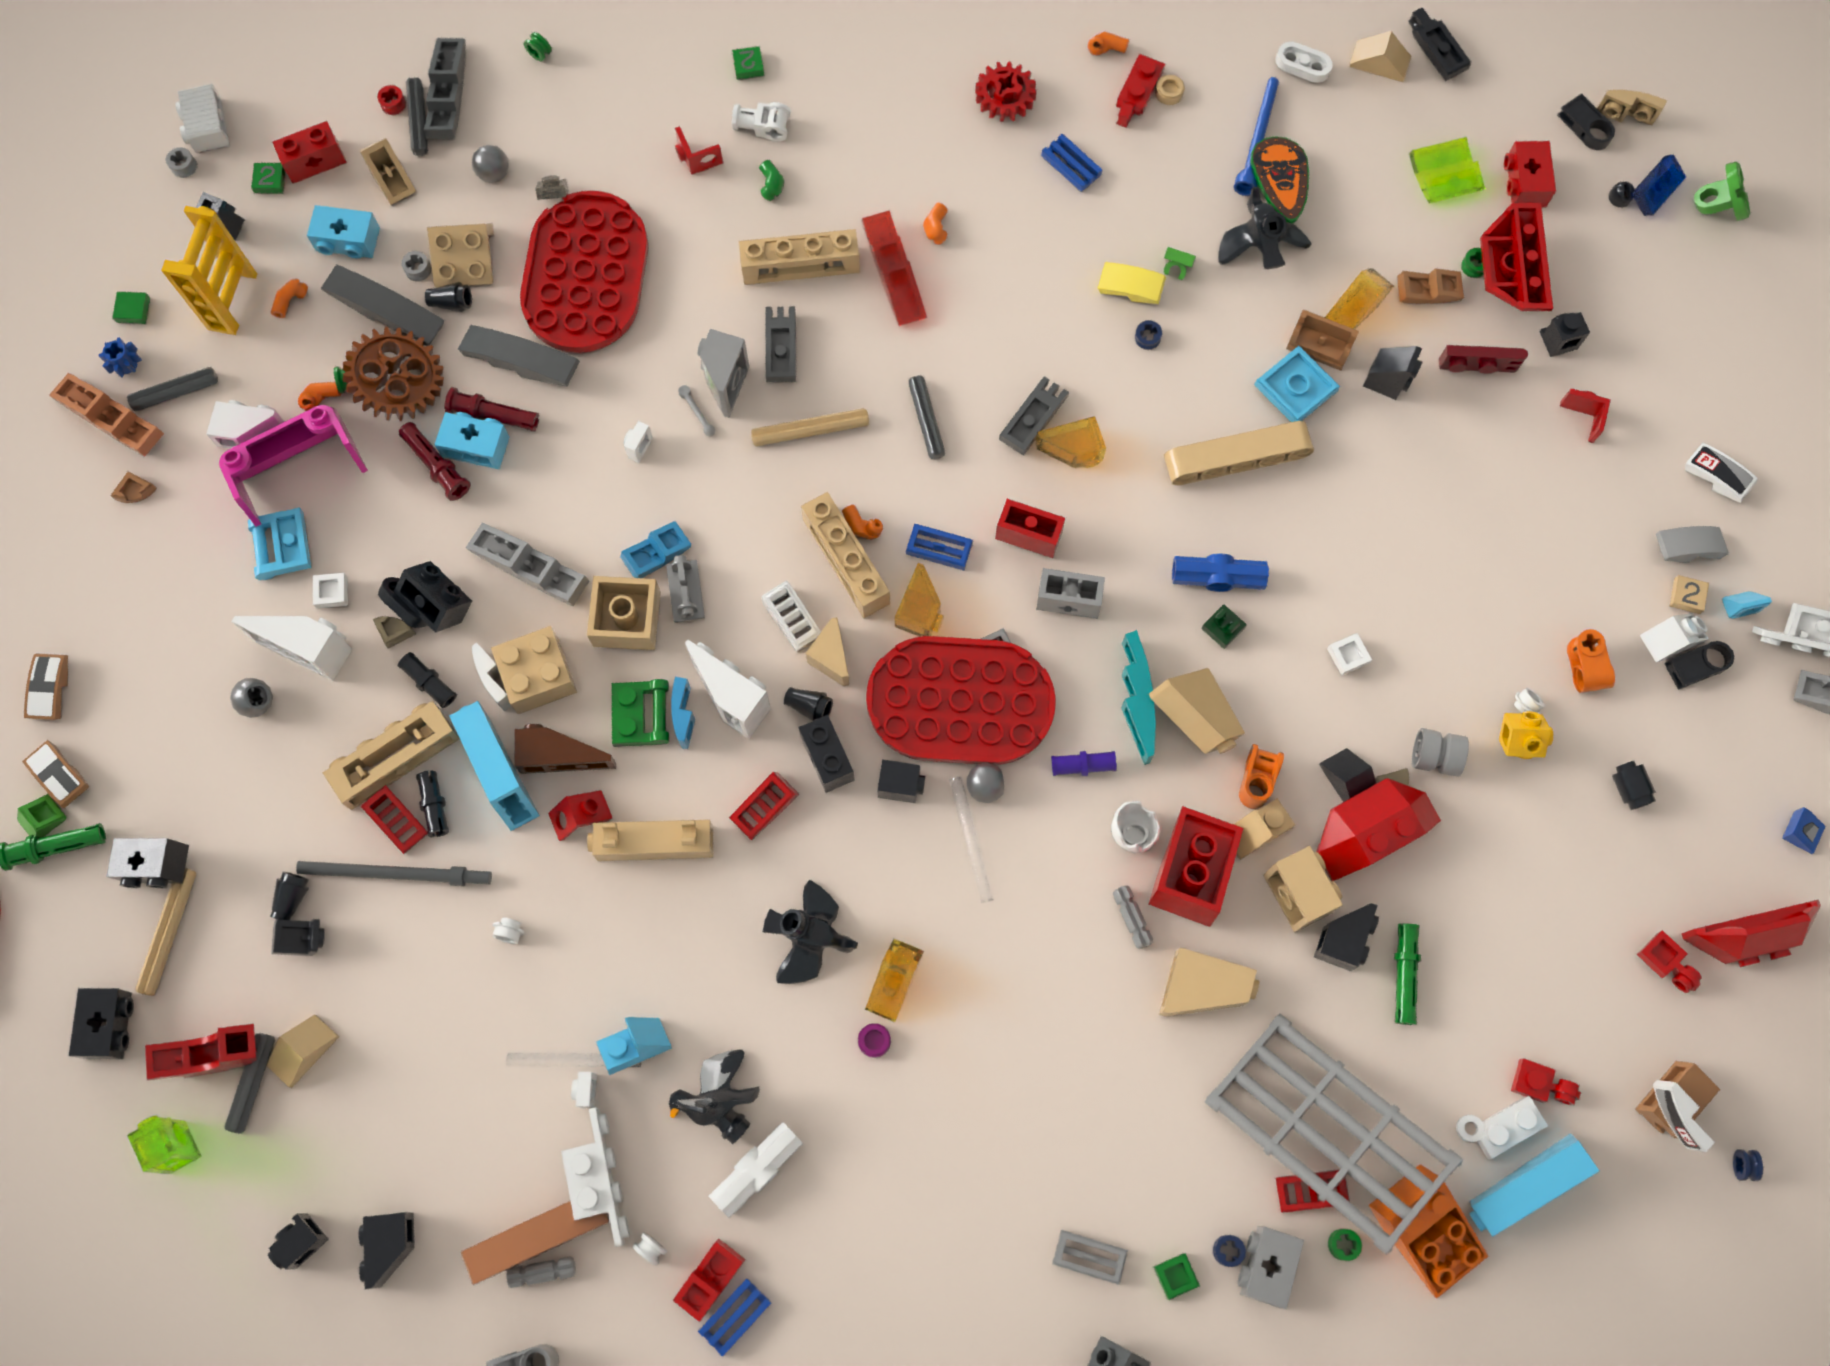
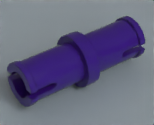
[1051,751,1117,776]

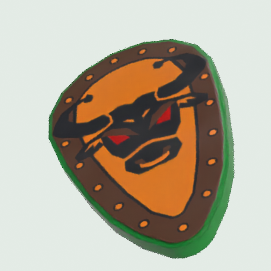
[1250,136,1309,223]

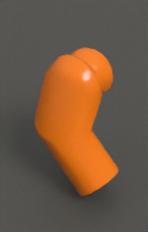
[1088,32,1129,55]
[270,279,308,318]
[298,382,341,411]
[842,505,883,540]

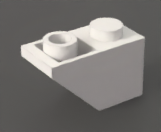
[206,400,284,449]
[1640,613,1709,662]

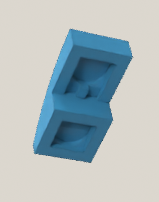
[620,521,692,578]
[671,676,695,749]

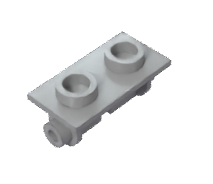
[666,555,705,623]

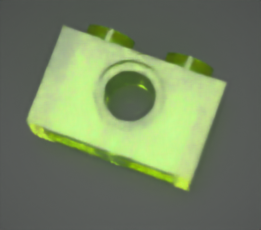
[127,1115,202,1174]

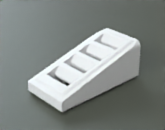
[761,581,821,652]

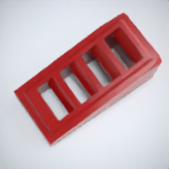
[729,772,799,840]
[360,785,428,854]
[1276,1169,1350,1213]

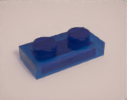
[1631,154,1686,216]

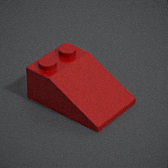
[1148,806,1244,927]

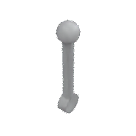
[678,385,715,436]

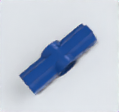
[1172,553,1269,592]

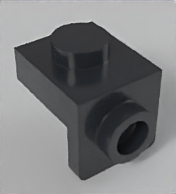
[271,919,325,956]

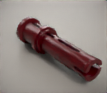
[445,387,539,432]
[398,422,471,501]

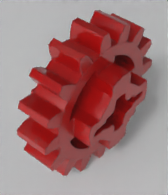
[975,61,1037,122]

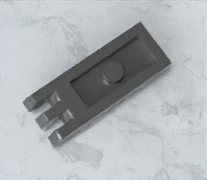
[766,306,796,382]
[999,376,1070,456]

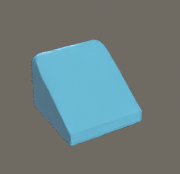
[1722,591,1772,619]

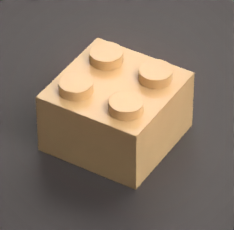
[587,576,661,650]
[491,626,578,714]
[1263,846,1343,933]

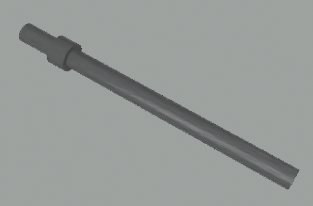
[296,861,492,886]

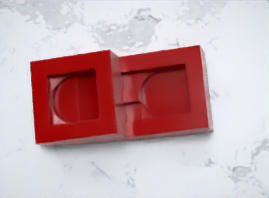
[672,1239,746,1322]

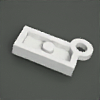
[1456,1096,1548,1159]

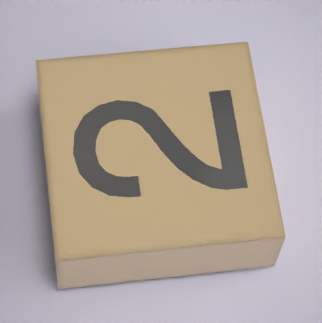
[1669,575,1709,614]

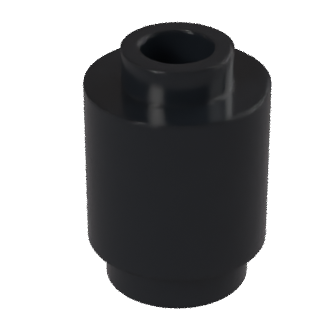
[1612,761,1656,810]

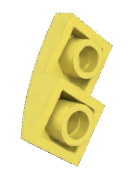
[1098,262,1166,304]

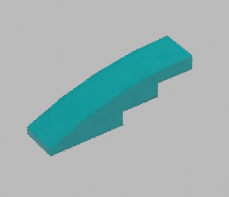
[1121,630,1156,765]

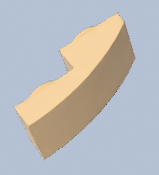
[1597,90,1667,125]

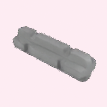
[1113,885,1153,949]
[506,1257,576,1288]

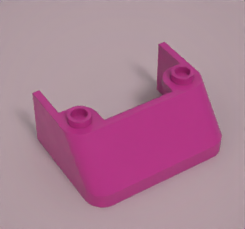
[219,405,368,527]

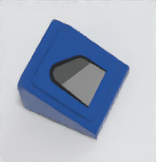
[1782,807,1826,854]

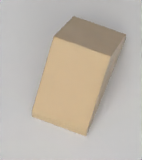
[1349,31,1411,82]
[360,138,417,205]
[806,617,849,686]
[266,1014,339,1088]

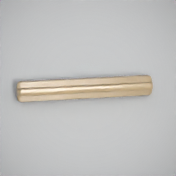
[751,408,869,446]
[135,868,196,996]

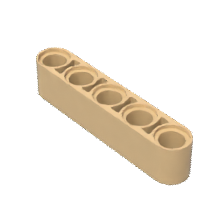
[1164,421,1314,486]

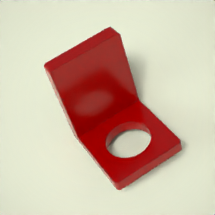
[675,126,723,175]
[1560,388,1611,443]
[548,790,613,841]

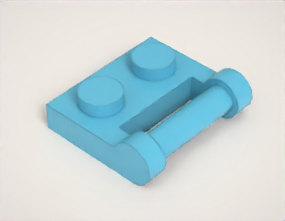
[247,508,312,580]

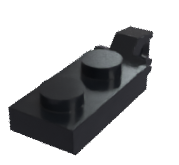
[1409,7,1471,81]

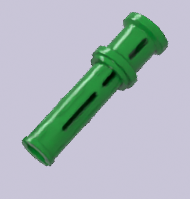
[0,823,106,871]

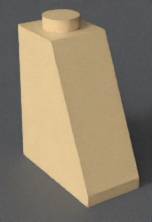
[1149,668,1245,754]
[1159,947,1259,1017]

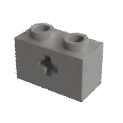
[1036,568,1105,619]
[1237,1226,1304,1309]

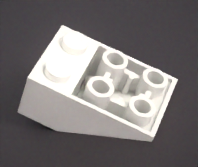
[685,640,771,739]

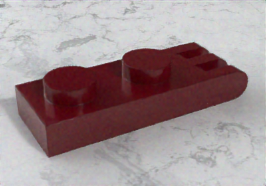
[1439,345,1528,374]

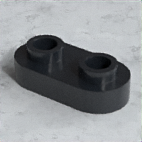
[378,577,427,628]

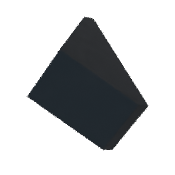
[1319,748,1376,802]

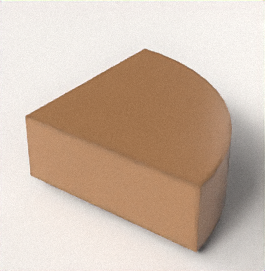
[110,471,157,503]

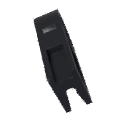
[1557,93,1615,150]
[1664,641,1734,690]

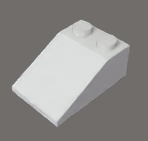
[232,616,353,681]

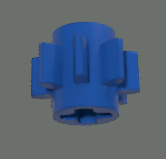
[98,337,142,378]

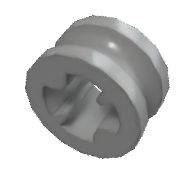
[166,147,197,178]
[402,251,431,281]

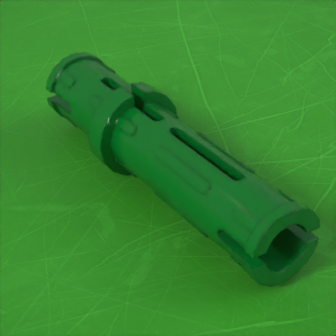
[1394,923,1421,1025]

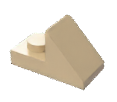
[1234,798,1295,860]

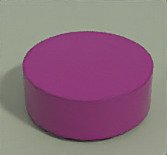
[858,1023,891,1058]

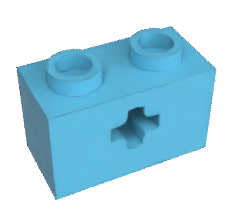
[307,205,380,259]
[434,412,510,470]

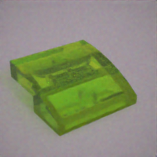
[1409,137,1485,204]

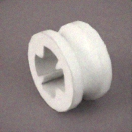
[632,1232,667,1266]

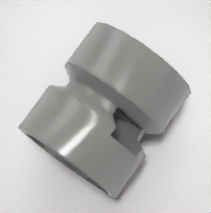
[1412,728,1469,777]

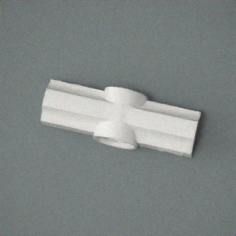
[709,1122,803,1218]

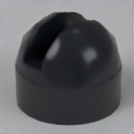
[1608,182,1635,208]

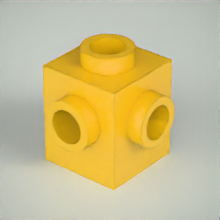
[1499,711,1554,759]

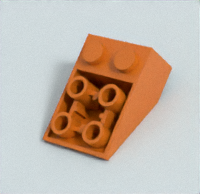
[1368,1164,1488,1298]

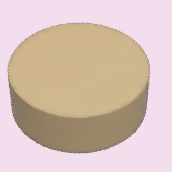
[1155,75,1185,105]

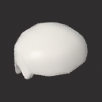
[1111,801,1161,853]

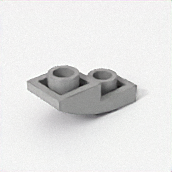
[1656,526,1729,563]

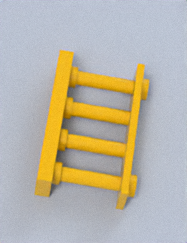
[161,206,257,335]

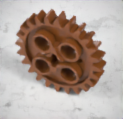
[343,327,444,421]

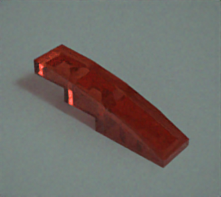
[861,210,927,326]

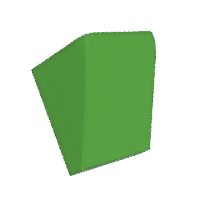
[17,794,66,838]

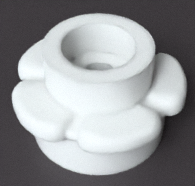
[1514,688,1545,714]
[492,918,524,944]

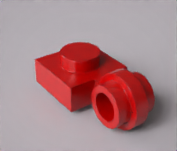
[1636,930,1702,993]
[1511,1058,1581,1106]

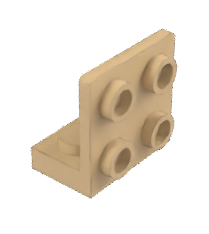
[427,223,494,287]

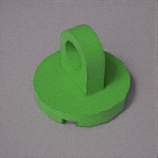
[1694,161,1750,221]

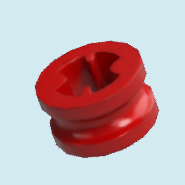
[377,85,406,115]

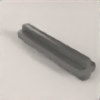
[406,77,428,156]
[127,367,218,411]
[909,375,945,459]
[224,1033,275,1134]

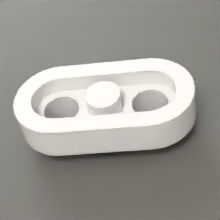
[1276,42,1333,83]

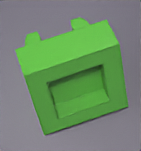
[1164,247,1196,280]

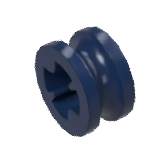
[1135,320,1162,350]
[1733,1149,1763,1181]
[1213,1235,1246,1267]

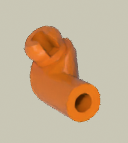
[923,202,948,245]

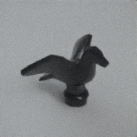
[1218,187,1312,269]
[763,880,858,984]

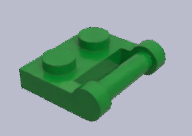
[612,679,669,747]

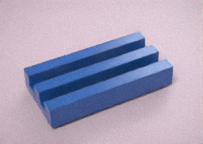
[1041,134,1102,192]
[906,523,973,571]
[698,1278,772,1357]

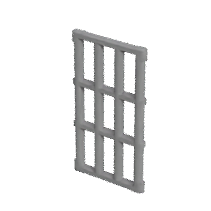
[1205,1014,1463,1255]

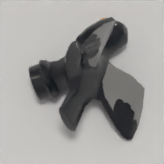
[669,1049,760,1144]

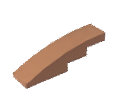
[49,373,164,457]
[461,1201,609,1285]

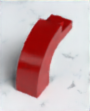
[145,1024,256,1081]

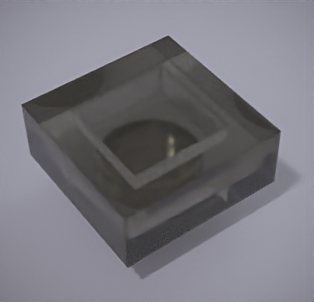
[535,176,569,200]

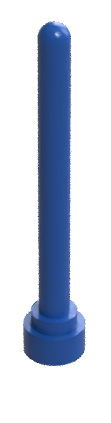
[1234,77,1279,196]

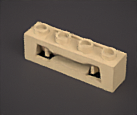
[739,229,860,285]
[801,491,890,618]
[322,701,460,810]

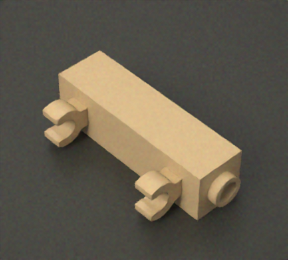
[587,819,713,861]

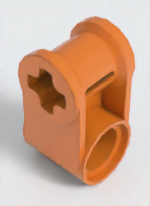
[1567,629,1615,693]
[1239,744,1284,809]

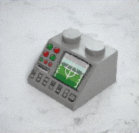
[697,329,750,418]

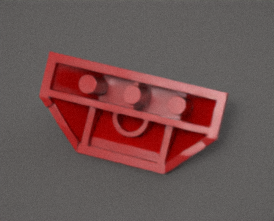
[1480,203,1553,311]
[1316,778,1441,881]
[1681,899,1821,967]

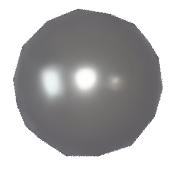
[472,145,509,183]
[230,678,273,718]
[967,763,1004,803]

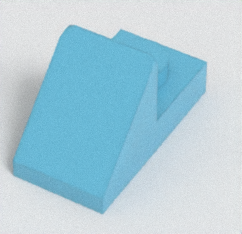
[596,1017,672,1075]

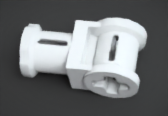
[732,102,791,142]

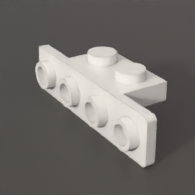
[1752,603,1830,657]
[561,1107,629,1247]

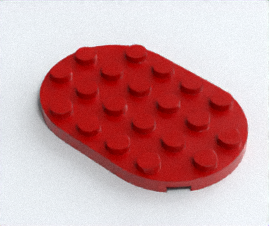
[520,191,648,353]
[866,636,1056,765]

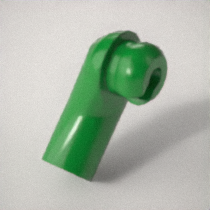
[759,160,784,201]

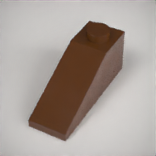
[514,724,616,774]

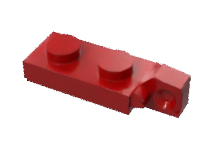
[1116,53,1165,128]

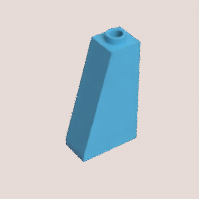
[449,701,540,831]
[1469,1133,1600,1237]

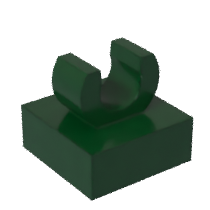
[1201,604,1247,649]

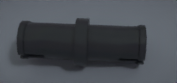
[397,652,457,708]
[416,770,449,837]

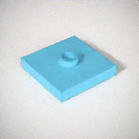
[1254,346,1340,422]

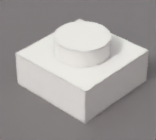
[623,421,653,463]
[313,573,348,609]
[1327,633,1372,676]
[571,1072,597,1108]

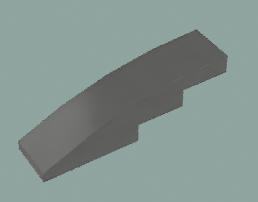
[424,38,466,139]
[321,264,445,346]
[458,325,580,387]

